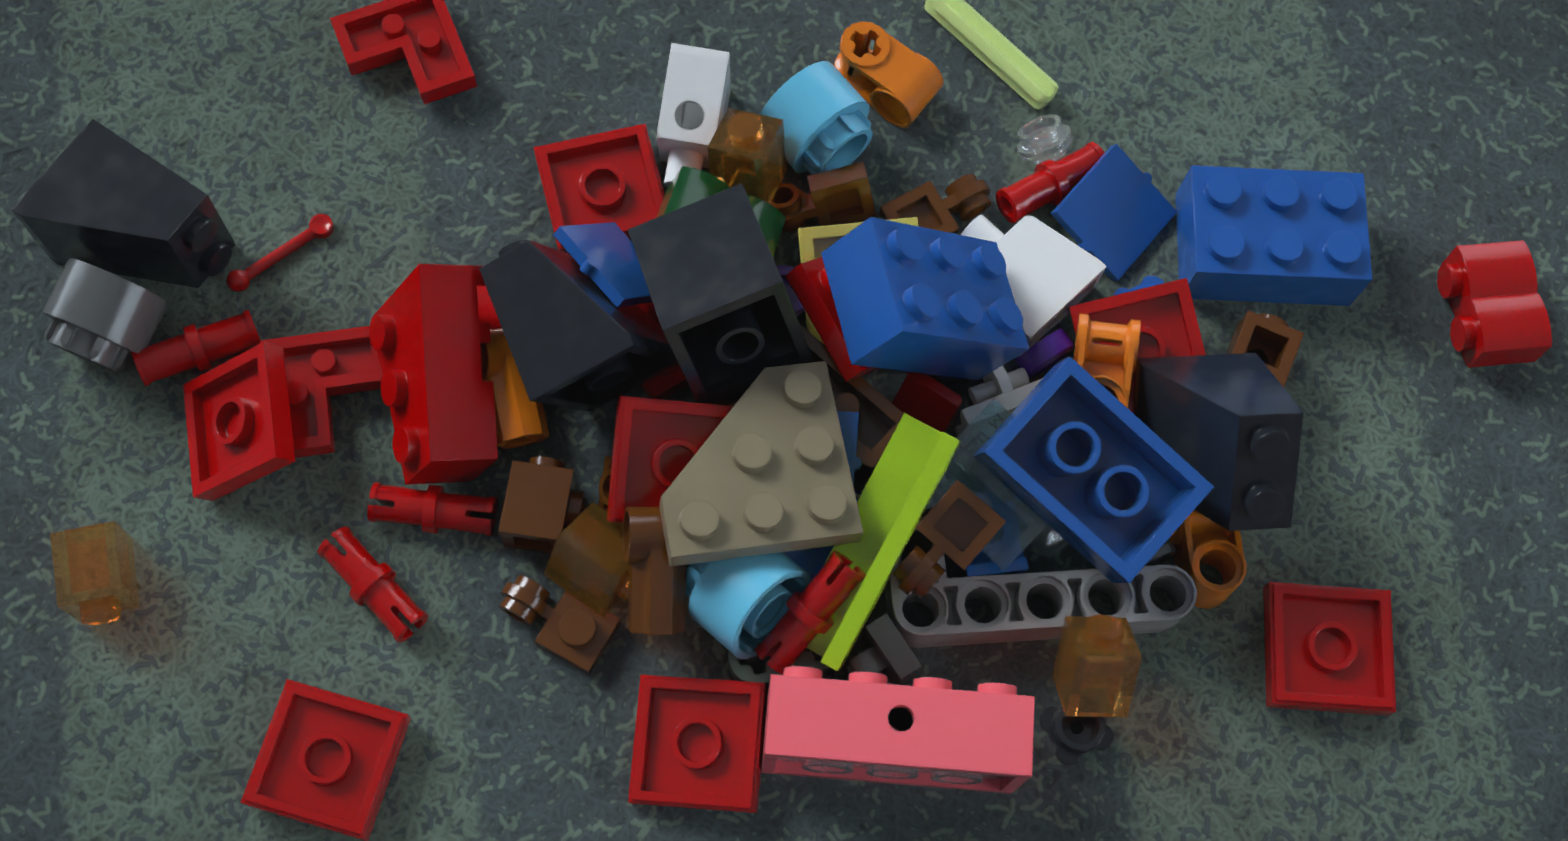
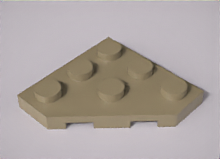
[659,361,863,567]

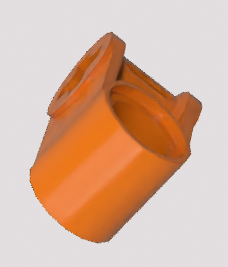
[834,21,943,128]
[1073,313,1141,408]
[1169,510,1247,609]

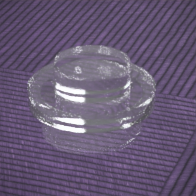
[1017,115,1074,164]

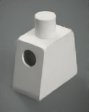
[656,43,731,188]
[961,215,1107,356]

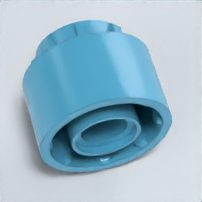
[757,61,873,175]
[686,552,811,659]

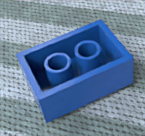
[1175,165,1372,306]
[821,217,1030,380]
[973,356,1214,583]

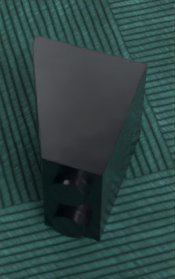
[11,119,236,288]
[628,183,814,404]
[479,240,679,412]
[1133,353,1304,531]

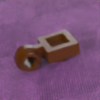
[764,161,877,232]
[879,173,992,234]
[893,479,1006,599]
[499,575,621,676]

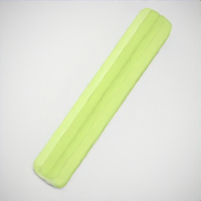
[924,0,1059,110]

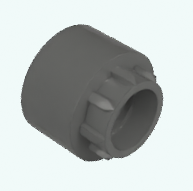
[42,258,168,372]

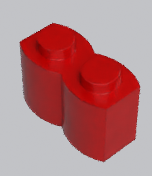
[1437,240,1552,368]

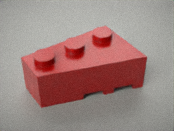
[369,263,498,485]

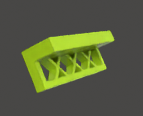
[806,413,961,671]

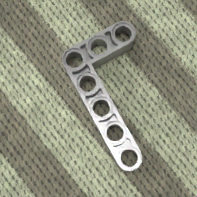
[884,490,1197,648]

